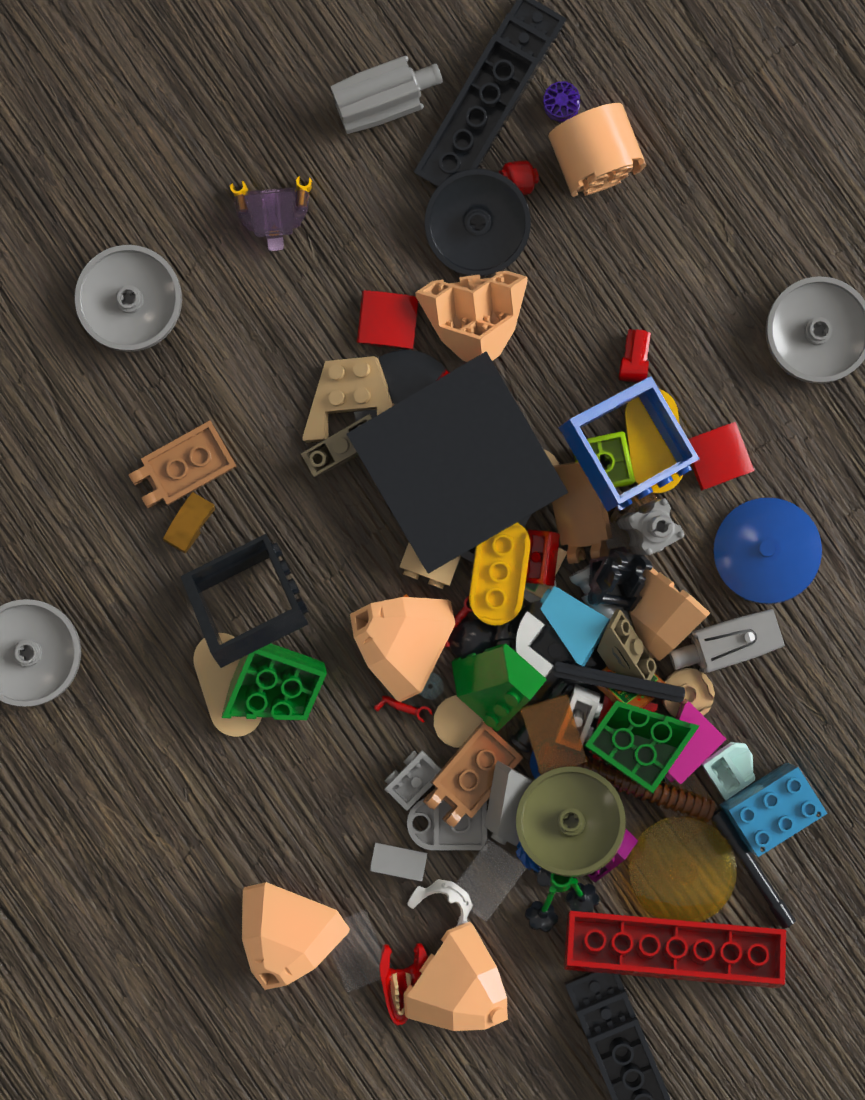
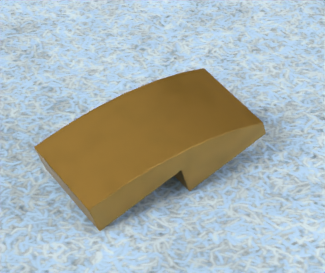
[163,492,215,554]

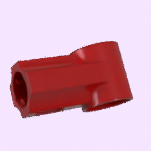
[619,329,651,383]

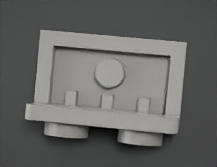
[384,750,441,811]

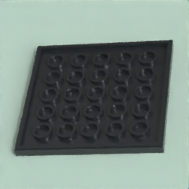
[347,351,569,574]

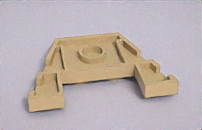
[303,356,394,443]

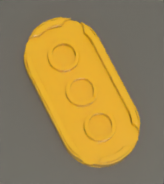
[625,389,683,494]
[469,522,530,625]

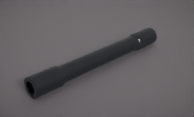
[711,808,796,929]

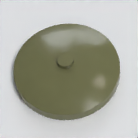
[516,766,626,877]

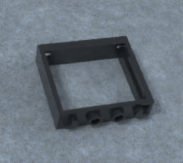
[180,534,309,668]

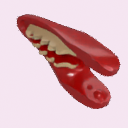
[379,943,428,1025]

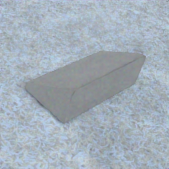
[370,842,428,881]

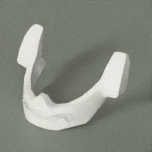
[407,879,473,927]

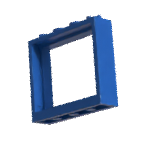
[558,376,699,512]

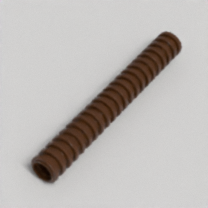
[537,742,716,823]

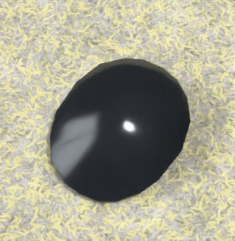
[449,620,496,659]

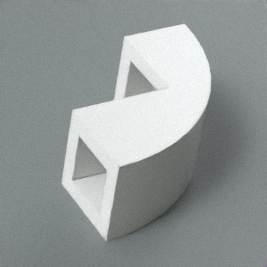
[516,611,554,678]

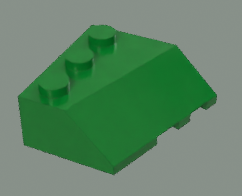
[221,643,327,720]
[452,643,547,732]
[584,701,699,793]

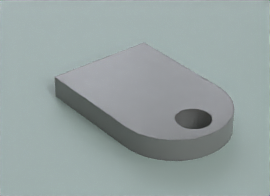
[407,797,487,850]

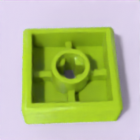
[574,431,635,488]

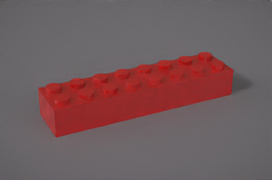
[564,911,786,988]

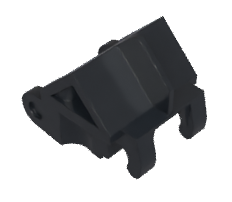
[588,546,653,611]

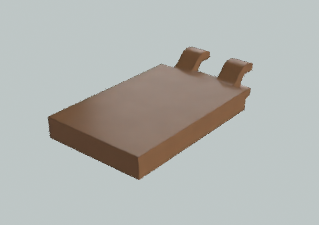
[129,421,237,508]
[552,462,612,564]
[423,722,523,828]

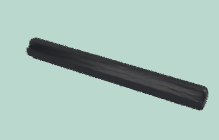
[553,661,685,703]

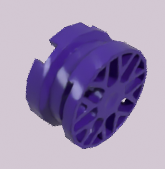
[544,81,580,123]

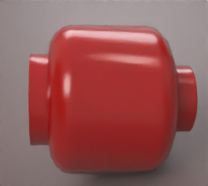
[499,160,539,195]

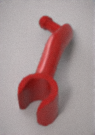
[444,596,473,648]
[374,695,432,722]

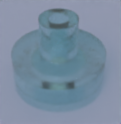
[419,673,444,699]

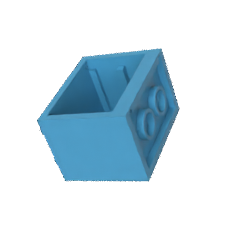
[719,763,828,857]

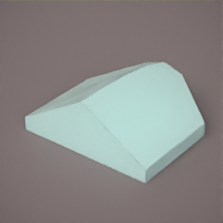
[702,742,755,801]

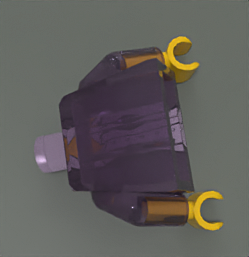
[230,176,312,251]

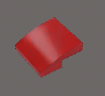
[357,290,418,350]
[688,422,754,491]

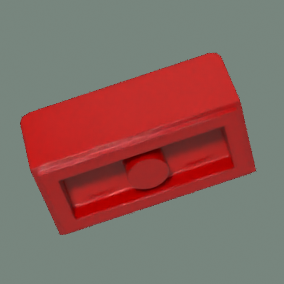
[526,530,560,586]

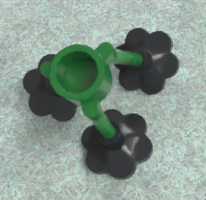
[525,869,600,932]

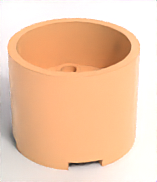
[548,103,646,197]

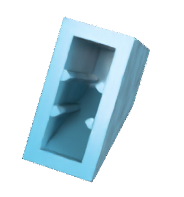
[540,586,610,667]

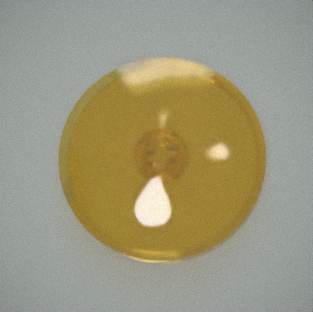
[629,816,737,922]

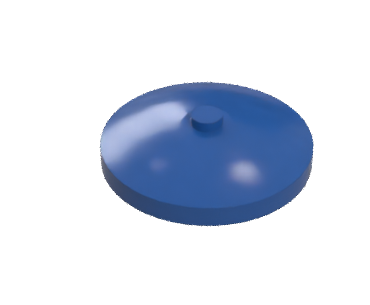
[714,498,822,604]

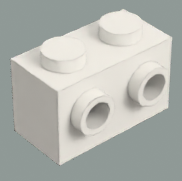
[555,684,603,751]

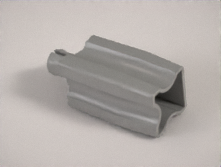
[330,56,443,134]
[616,498,685,555]
[669,609,785,673]

